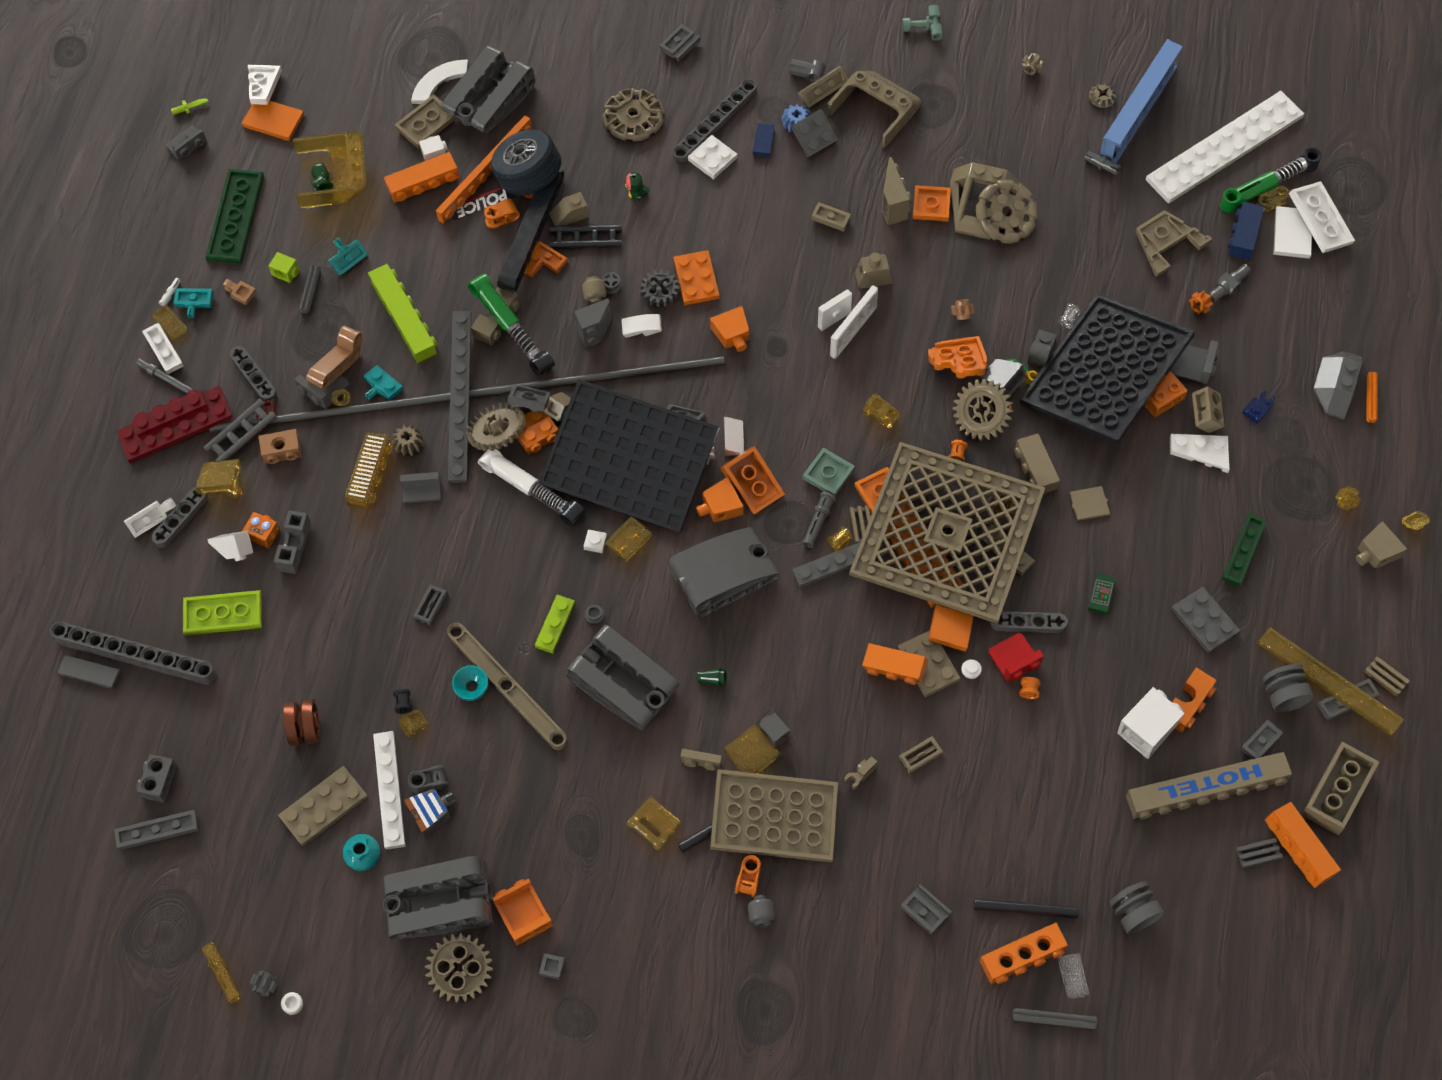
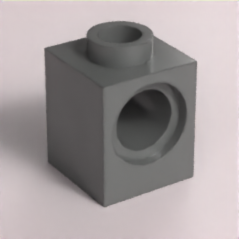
[759,713,790,749]

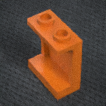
[492,879,553,946]

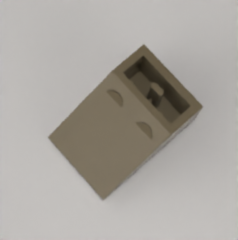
[882,157,911,225]

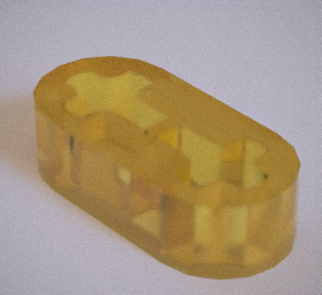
[1257,186,1290,212]

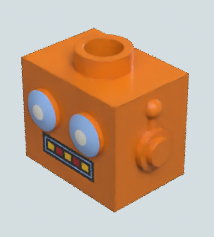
[242,512,280,548]

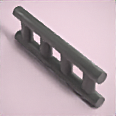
[203,399,277,465]

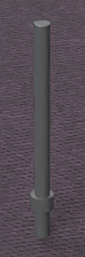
[136,358,193,394]

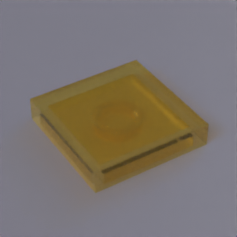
[195,459,241,494]

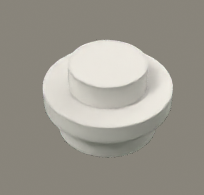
[961,659,981,679]

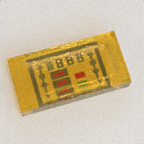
[151,304,188,341]

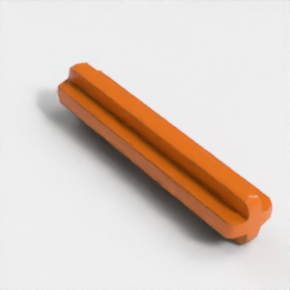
[1366,372,1378,423]

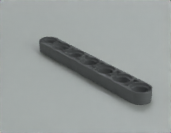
[673,79,757,163]

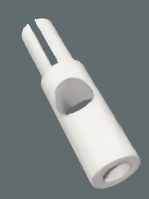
[159,278,181,307]

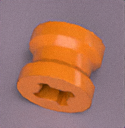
[1019,677,1041,699]

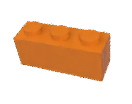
[862,643,929,685]

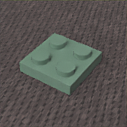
[802,448,855,496]

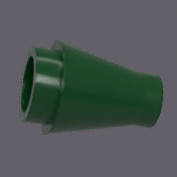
[697,667,727,687]

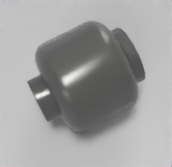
[748,895,776,928]

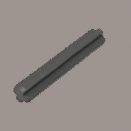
[1013,1008,1097,1029]

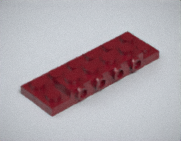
[117,385,233,464]

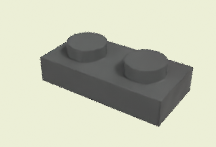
[1241,720,1283,759]

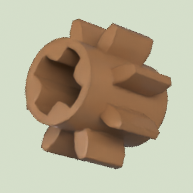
[951,299,974,320]

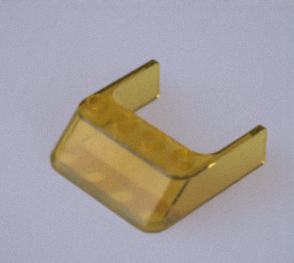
[293,131,367,208]

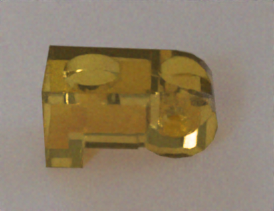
[862,392,900,428]

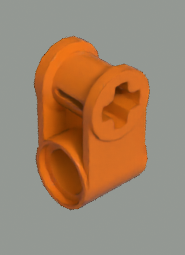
[484,199,520,229]
[735,855,761,898]

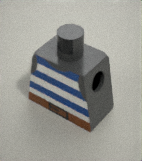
[404,789,456,838]

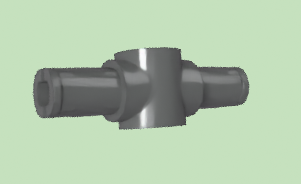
[1208,264,1251,304]

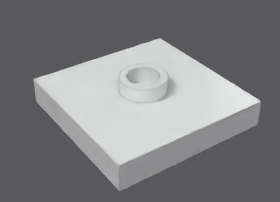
[818,290,852,331]

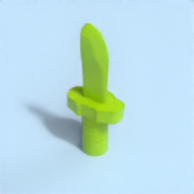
[171,99,209,116]

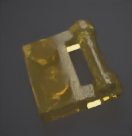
[626,796,681,850]

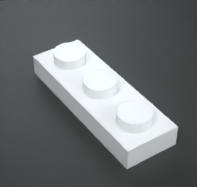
[142,323,183,374]

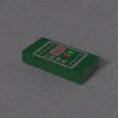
[1088,573,1116,615]

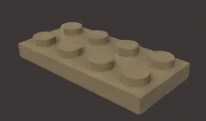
[278,766,368,847]

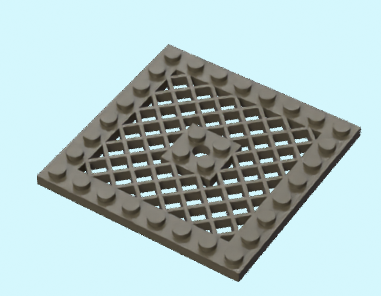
[849,442,1045,624]

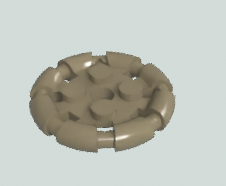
[602,88,665,142]
[976,180,1038,244]

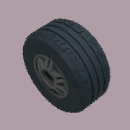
[491,129,561,196]

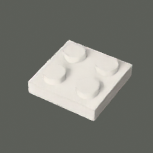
[688,135,737,180]

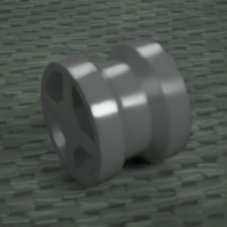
[602,272,621,295]

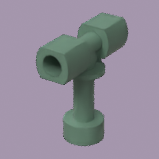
[902,5,942,40]

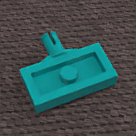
[328,238,368,275]
[174,288,213,318]
[364,365,403,401]

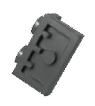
[165,125,207,161]

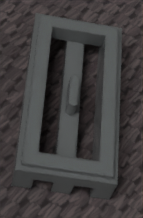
[413,584,448,626]
[1236,838,1283,869]

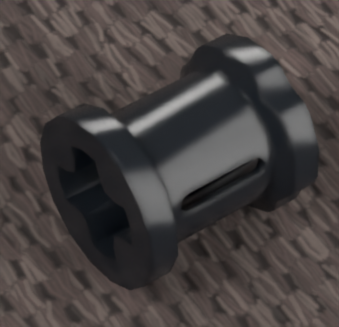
[393,689,413,714]

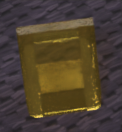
[399,709,429,737]

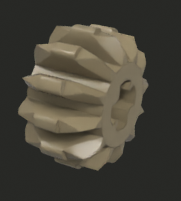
[392,424,424,457]

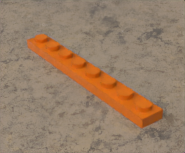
[436,116,532,224]

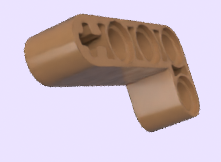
[306,326,362,389]

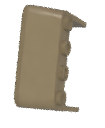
[828,70,921,148]

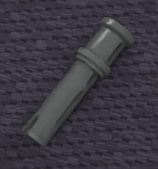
[802,492,837,548]

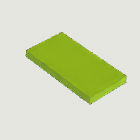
[183,590,262,636]

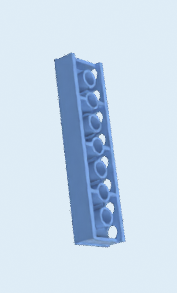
[1099,39,1183,163]

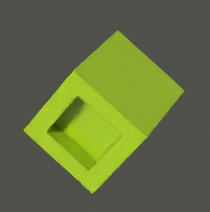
[268,252,299,283]

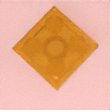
[724,724,780,773]

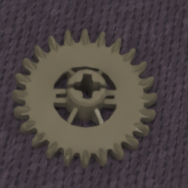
[952,379,1014,441]
[466,403,526,451]

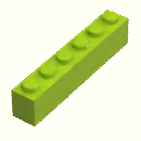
[368,264,438,363]

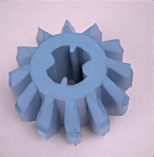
[782,104,810,133]

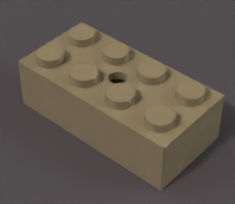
[1301,742,1379,836]

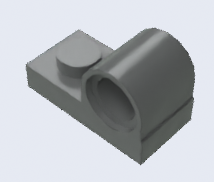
[1027,329,1057,368]

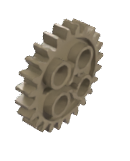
[425,933,494,1003]

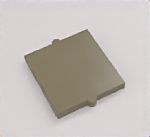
[1069,486,1110,521]

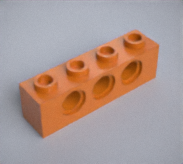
[980,923,1068,984]

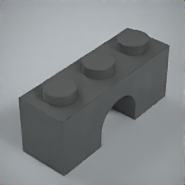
[274,510,311,574]

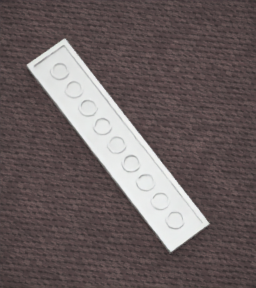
[1146,91,1304,204]

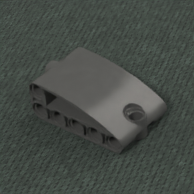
[442,45,536,133]
[669,527,780,618]
[566,625,680,730]
[383,856,493,939]

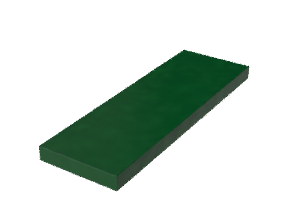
[205,169,264,264]

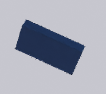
[753,123,775,157]

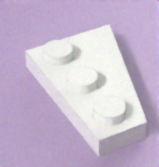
[248,65,282,105]
[1170,434,1229,473]

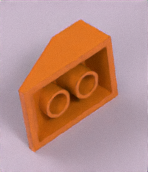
[719,446,785,515]

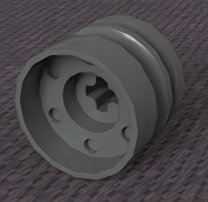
[1262,664,1315,713]
[1109,881,1166,935]

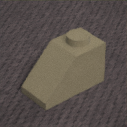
[549,192,589,226]

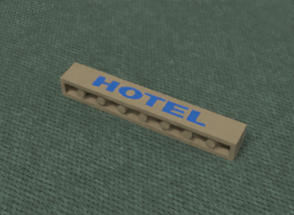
[1126,752,1292,819]

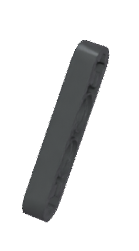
[230,346,277,403]
[152,486,208,548]
[990,611,1068,633]

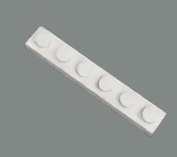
[373,731,406,850]

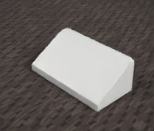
[724,417,744,456]

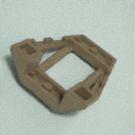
[950,162,1023,240]

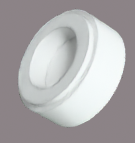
[281,992,303,1015]

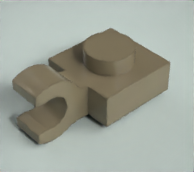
[844,756,877,790]

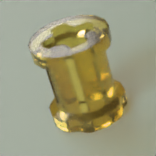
[827,526,853,551]

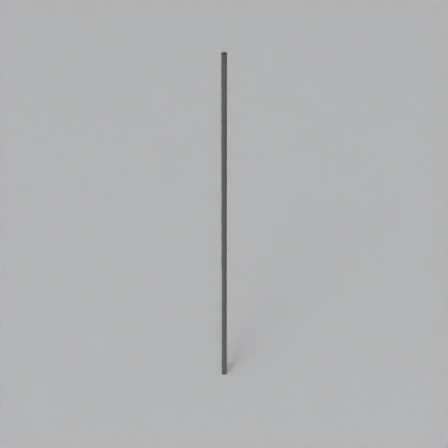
[209,356,725,432]

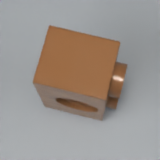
[259,429,302,464]

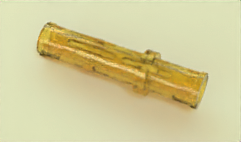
[202,943,242,1003]

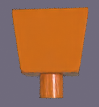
[710,306,750,352]
[695,477,744,522]

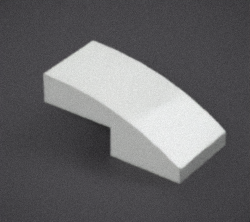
[622,314,662,338]

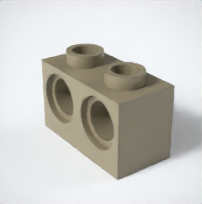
[1192,386,1225,433]

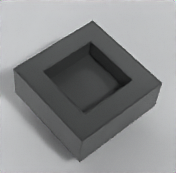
[539,953,565,980]

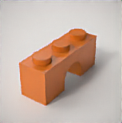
[1172,667,1217,733]

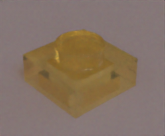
[1401,511,1430,530]

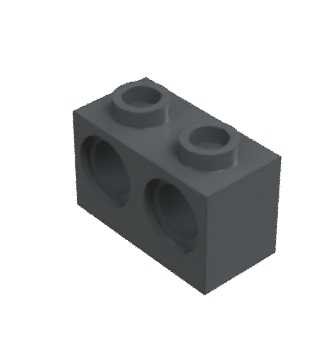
[136,754,177,803]

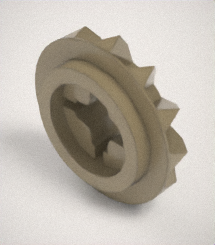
[1089,83,1117,108]

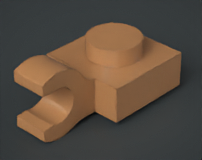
[223,279,256,306]

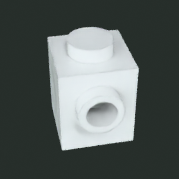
[419,135,448,161]

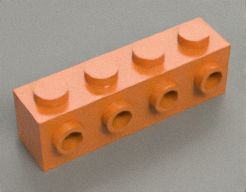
[384,152,460,203]
[1265,802,1341,888]

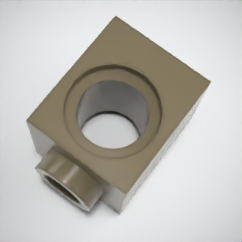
[544,392,571,422]

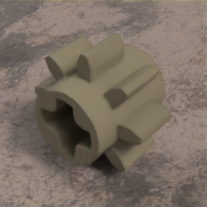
[1022,53,1044,75]

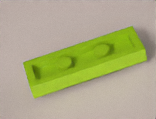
[535,595,575,654]

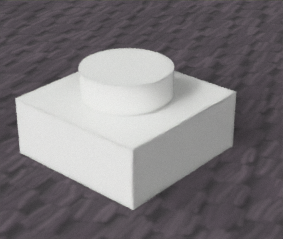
[584,530,607,553]

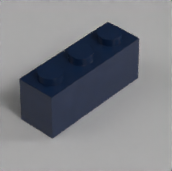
[1227,202,1264,260]

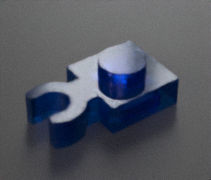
[1242,391,1275,424]

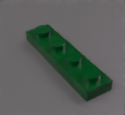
[1221,513,1267,587]

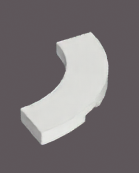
[411,60,469,104]

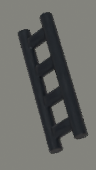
[550,225,622,249]

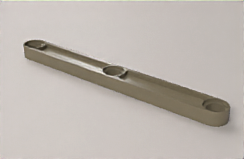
[447,623,567,750]

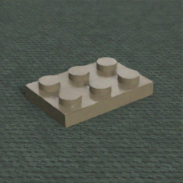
[395,94,457,149]
[897,631,960,698]

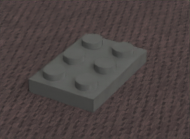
[1171,586,1240,654]

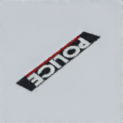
[452,187,516,221]

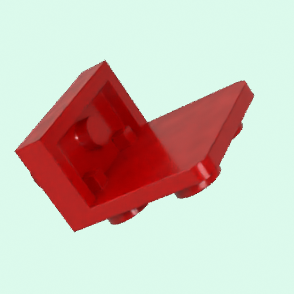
[988,633,1044,683]

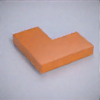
[525,241,568,277]

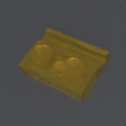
[605,517,652,562]

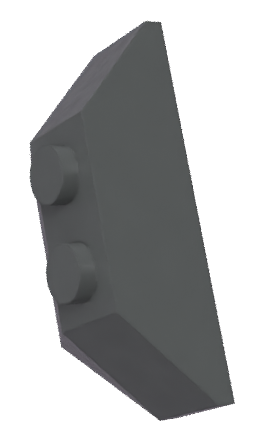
[1313,351,1362,420]

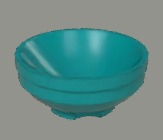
[452,665,488,701]
[343,834,380,871]

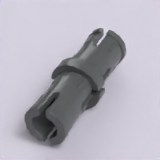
[1084,150,1121,175]

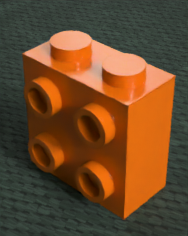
[1145,371,1188,418]

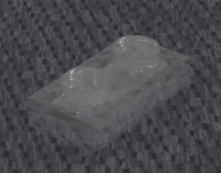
[1058,953,1089,999]

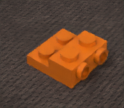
[517,411,559,455]

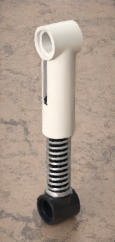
[478,449,586,527]

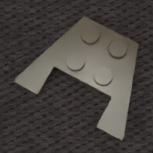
[1136,210,1212,277]

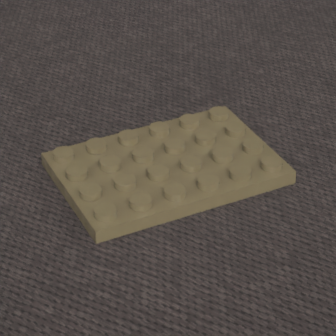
[710,769,838,862]

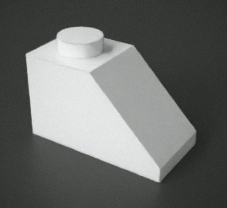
[208,530,253,561]

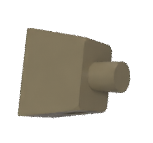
[855,253,892,289]
[1356,521,1407,568]

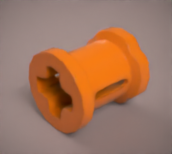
[948,440,968,462]

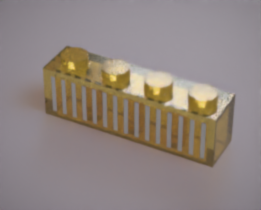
[345,431,392,510]

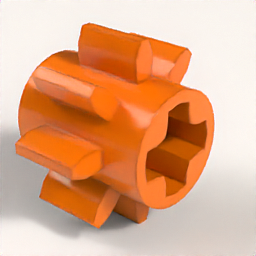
[1189,291,1213,315]

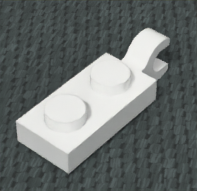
[124,498,176,538]

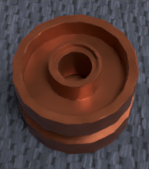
[284,699,320,746]

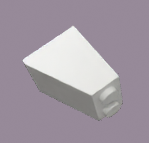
[1117,687,1184,759]

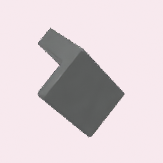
[400,472,441,503]

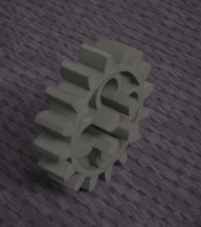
[640,269,680,307]

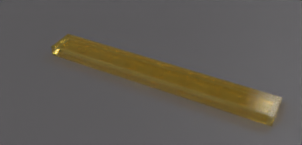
[1258,627,1404,736]

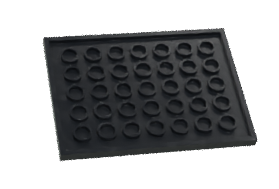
[1020,294,1195,444]

